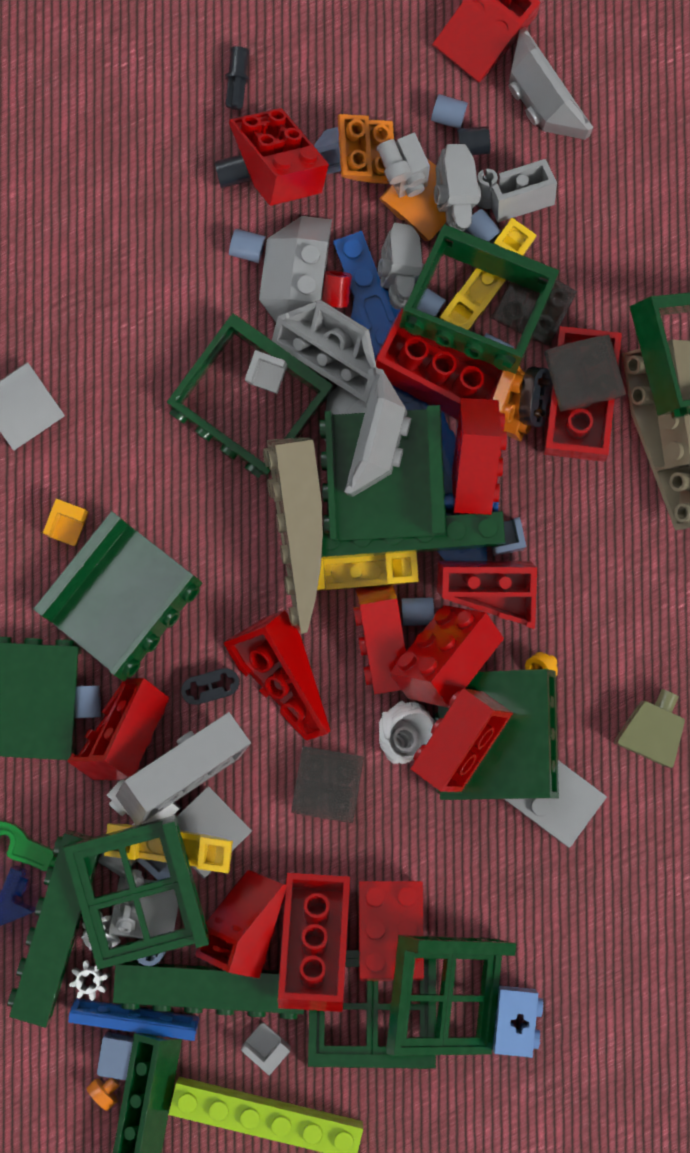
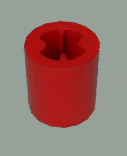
[321,270,352,308]

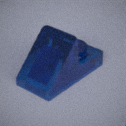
[0,866,36,926]

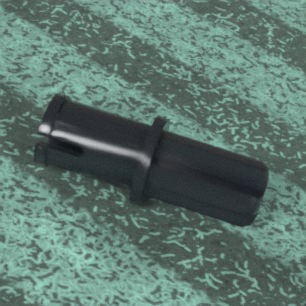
[225,46,250,110]

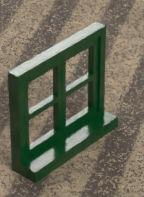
[63,815,210,970]
[386,935,516,1056]
[308,950,436,1069]

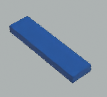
[68,998,199,1041]

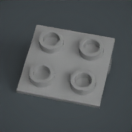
[109,869,179,939]

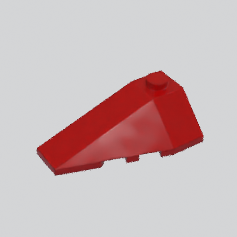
[223,610,331,741]

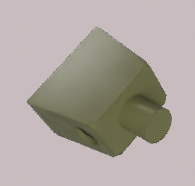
[613,689,685,768]

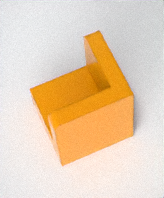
[43,499,89,546]

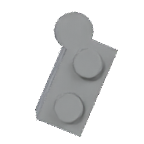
[377,132,430,198]
[477,159,557,222]

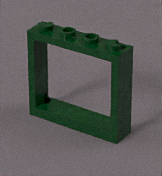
[399,224,560,374]
[629,293,690,419]
[167,313,333,479]

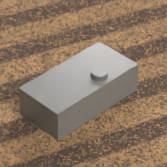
[116,712,251,826]
[504,760,607,848]

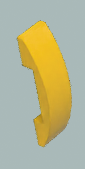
[439,218,537,330]
[317,551,419,591]
[104,823,233,873]

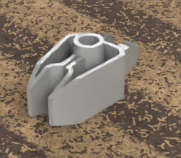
[434,144,481,232]
[378,223,424,310]

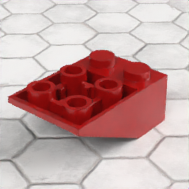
[432,0,541,83]
[229,108,329,206]
[195,870,287,979]

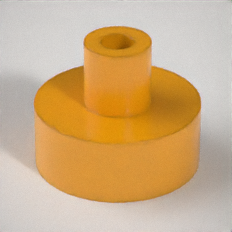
[525,652,558,676]

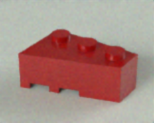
[437,561,537,629]
[353,585,406,695]
[67,678,169,780]

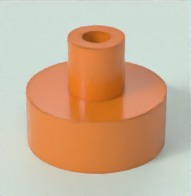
[86,1078,120,1111]

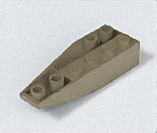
[622,340,690,530]
[263,437,323,634]

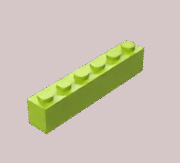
[168,1077,363,1153]

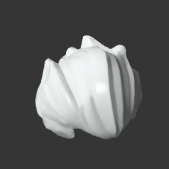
[379,701,435,764]

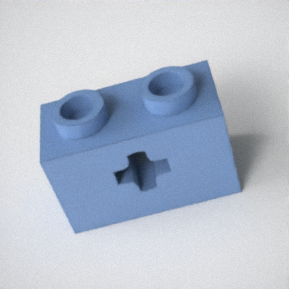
[492,986,543,1058]

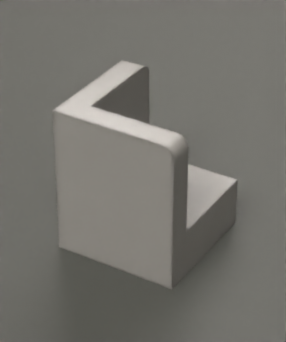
[245,350,288,394]
[241,1022,291,1075]

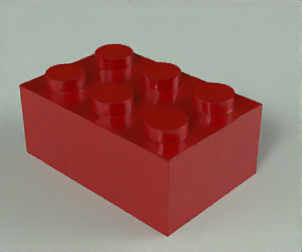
[451,398,507,515]
[389,605,504,708]
[410,688,513,792]
[359,881,424,981]

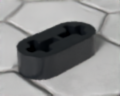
[519,366,553,427]
[181,668,240,705]

